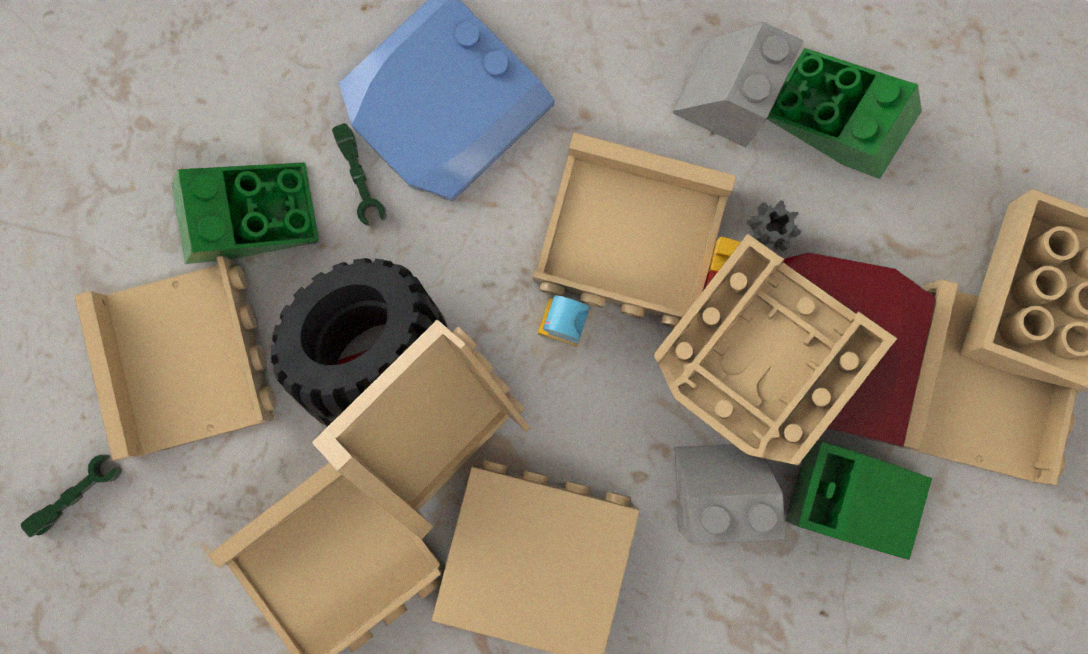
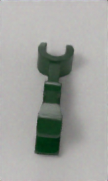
[332,123,387,226]
[21,455,122,537]

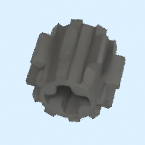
[746,200,801,251]

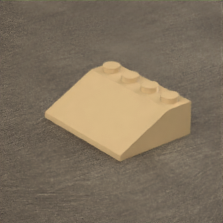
[960,189,1088,393]

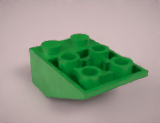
[767,48,922,179]
[172,162,319,264]
[785,441,932,560]

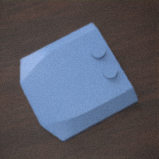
[339,0,555,202]

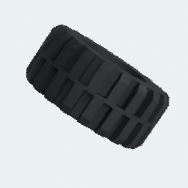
[271,258,447,427]

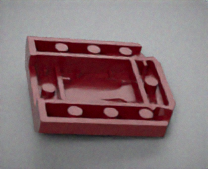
[783,252,936,447]

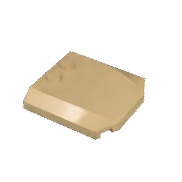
[654,234,897,465]

